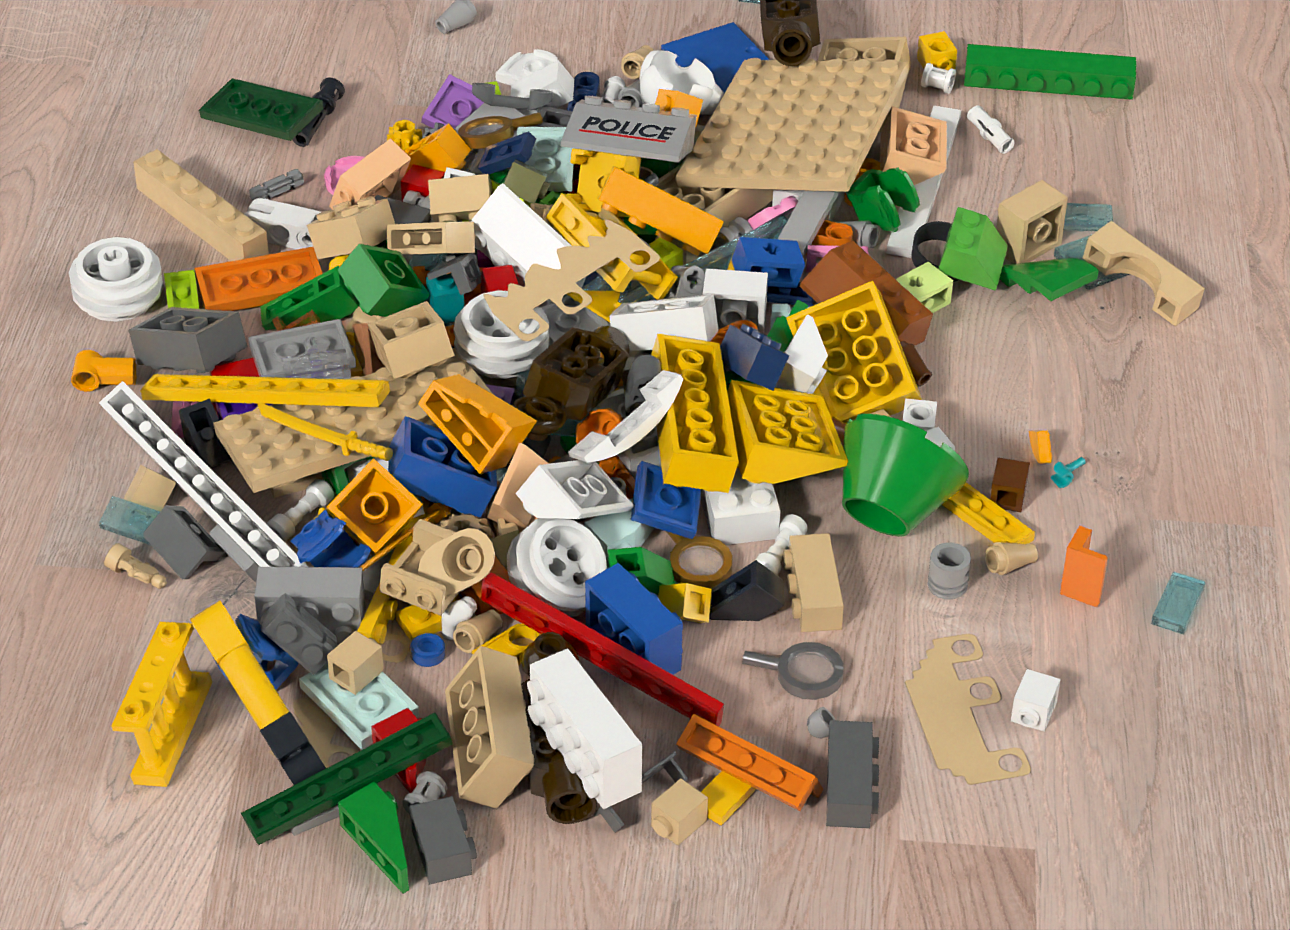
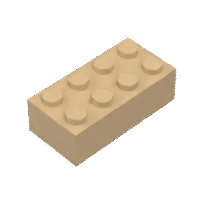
[445,646,534,809]

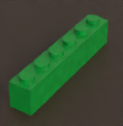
[964,44,1136,100]

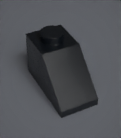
[709,560,784,621]

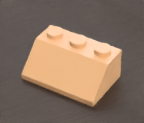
[880,106,947,185]

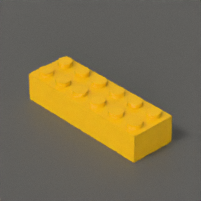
[651,333,739,493]

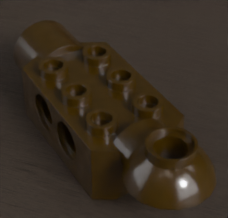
[760,0,821,66]
[514,326,630,441]
[521,632,597,824]

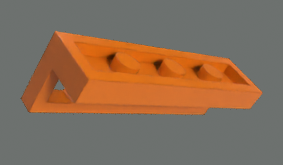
[676,714,823,811]

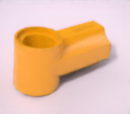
[71,350,137,392]

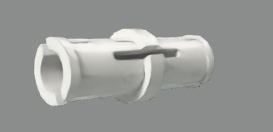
[967,105,1015,154]

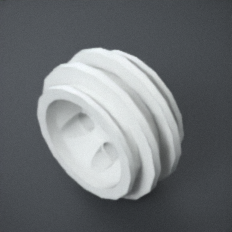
[69,237,164,322]
[454,290,549,379]
[507,518,607,617]

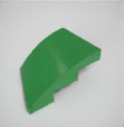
[999,257,1099,301]

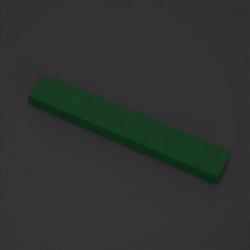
[241,712,453,845]

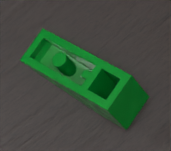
[260,266,359,330]
[338,781,409,894]

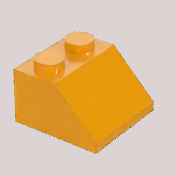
[326,458,423,556]

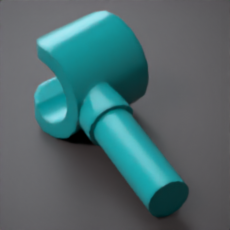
[1051,457,1086,488]

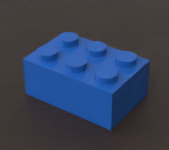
[388,416,497,518]
[585,563,683,675]

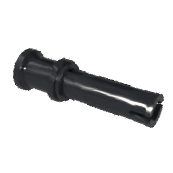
[292,77,345,147]

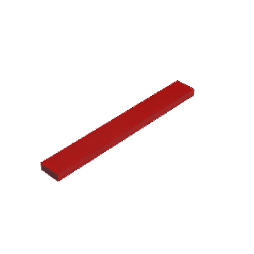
[481,572,724,726]

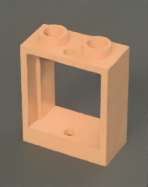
[329,138,411,210]

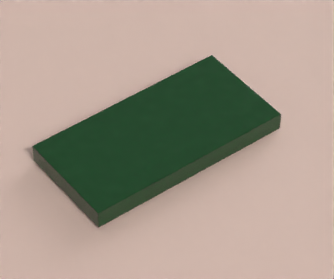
[198,78,324,141]

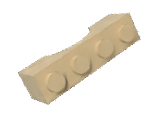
[1082,221,1205,327]

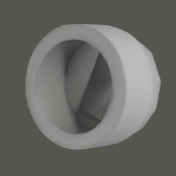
[807,707,835,739]

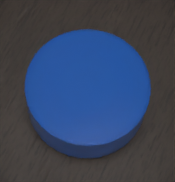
[410,633,445,667]

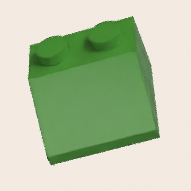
[938,207,1008,291]

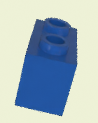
[732,237,805,288]

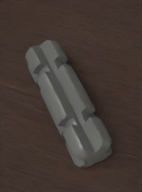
[249,169,304,200]

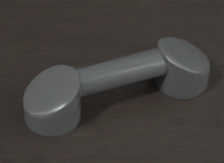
[472,83,553,110]

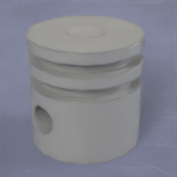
[927,542,971,600]

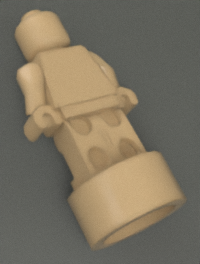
[104,543,167,589]

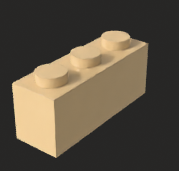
[387,222,475,255]
[783,533,844,632]

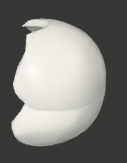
[640,50,724,116]

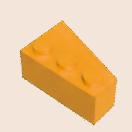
[418,374,537,474]

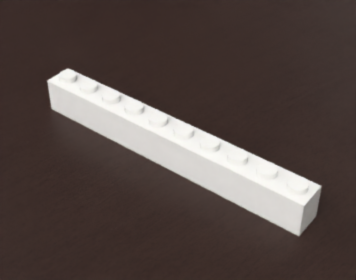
[99,381,308,567]

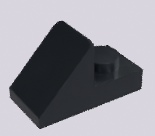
[179,398,232,469]

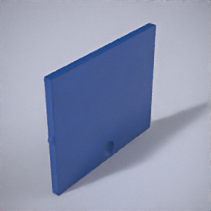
[661,22,769,94]

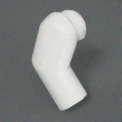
[441,596,477,640]

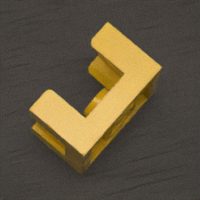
[567,148,641,217]

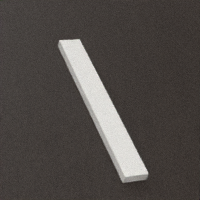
[886,106,962,258]

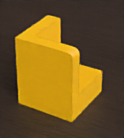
[658,583,712,623]

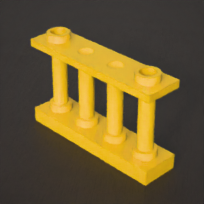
[545,193,678,300]
[111,621,213,787]

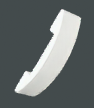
[568,370,683,463]

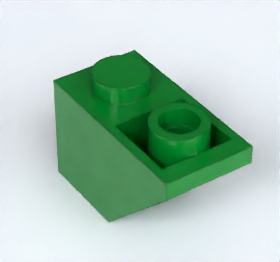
[606,547,675,595]

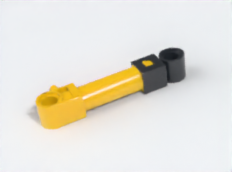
[190,600,326,785]

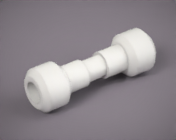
[267,479,334,542]
[755,514,808,575]

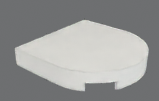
[496,49,558,86]

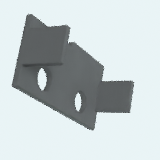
[594,751,688,833]

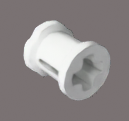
[921,63,956,94]

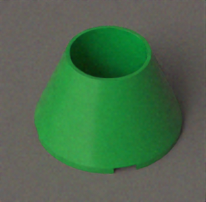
[842,414,969,537]

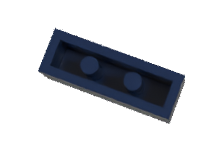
[720,324,790,391]

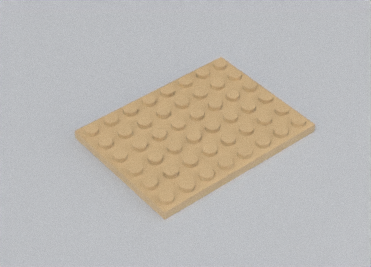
[676,58,908,192]

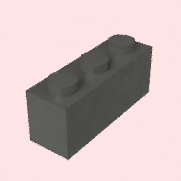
[826,720,879,829]

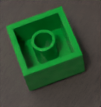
[337,244,430,317]

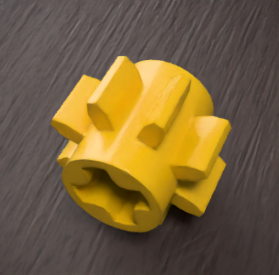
[387,120,422,150]

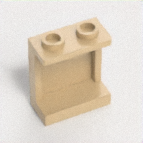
[380,519,459,616]

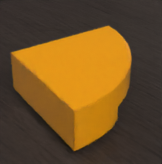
[1029,430,1052,464]

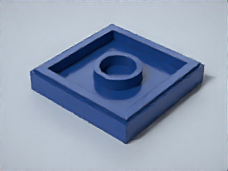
[630,461,702,539]

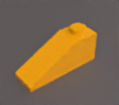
[403,123,471,176]

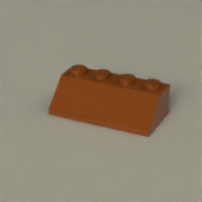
[800,241,933,346]

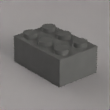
[129,307,247,373]

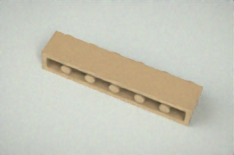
[133,149,269,261]

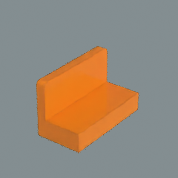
[1060,526,1108,607]

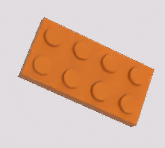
[194,247,323,311]

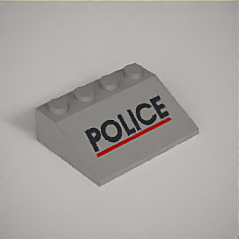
[561,96,697,162]

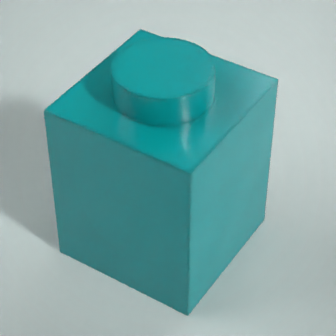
[426,273,464,324]

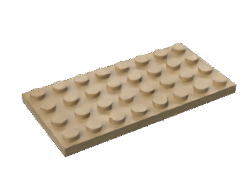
[213,348,494,493]

